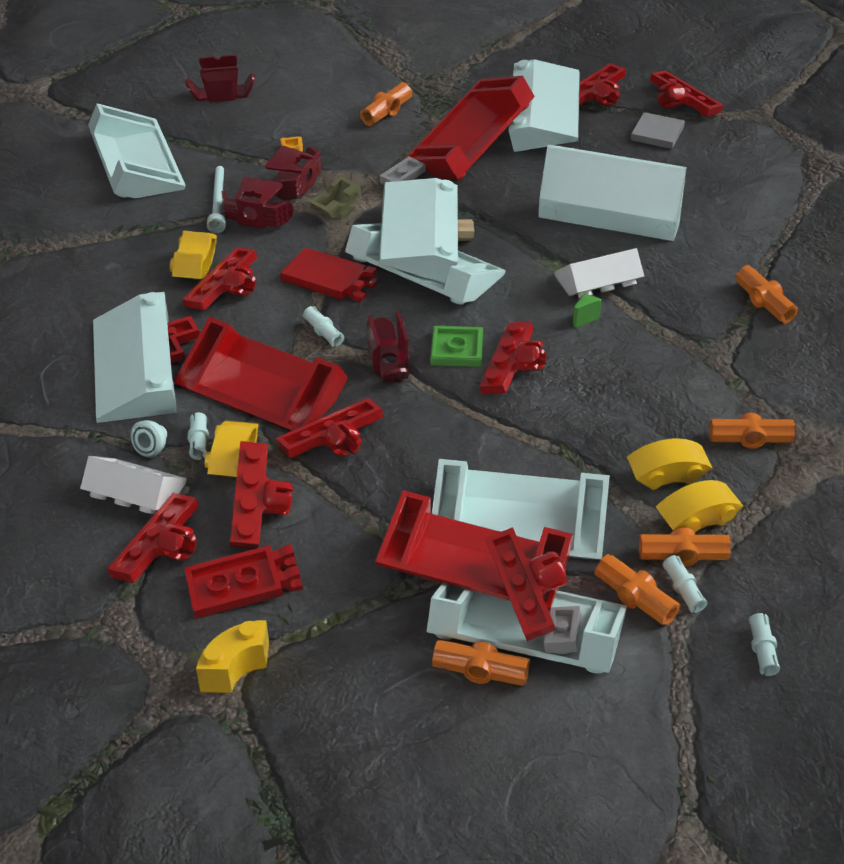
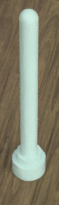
[207,166,226,234]

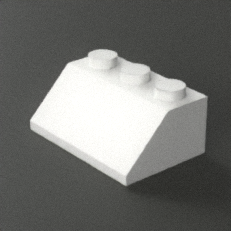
[554,248,644,298]
[80,456,187,514]

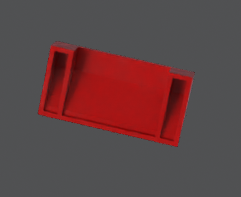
[405,75,535,181]
[173,316,348,431]
[375,490,573,611]

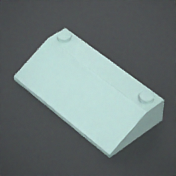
[509,59,580,152]
[88,103,186,198]
[539,144,687,241]
[379,178,458,284]
[345,223,506,305]
[93,292,177,423]
[432,459,610,560]
[427,583,627,673]

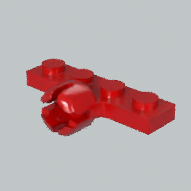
[579,63,626,107]
[650,71,723,117]
[182,247,258,311]
[479,321,547,394]
[276,398,383,458]
[229,441,293,549]
[107,493,199,583]
[485,527,567,641]

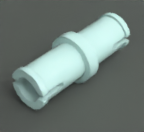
[303,306,344,347]
[188,413,209,460]
[663,555,708,613]
[748,613,780,676]

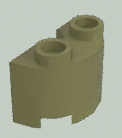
[310,175,360,220]

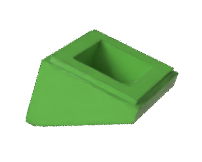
[572,294,601,328]

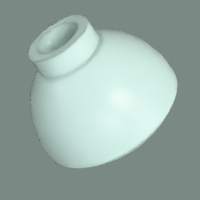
[130,420,167,458]

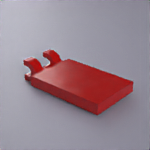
[280,247,378,302]
[184,544,303,619]

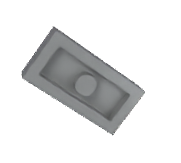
[380,157,426,185]
[544,606,582,654]

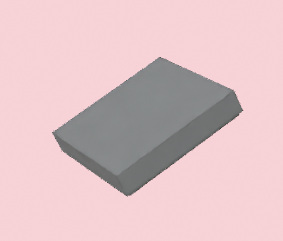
[631,112,685,149]

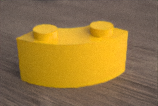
[170,231,217,279]
[205,421,258,477]
[627,439,712,491]
[656,480,743,532]
[196,620,269,693]

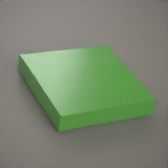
[430,326,483,367]

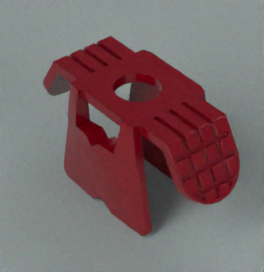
[185,55,255,102]
[265,146,321,200]
[221,177,294,228]
[366,311,410,383]

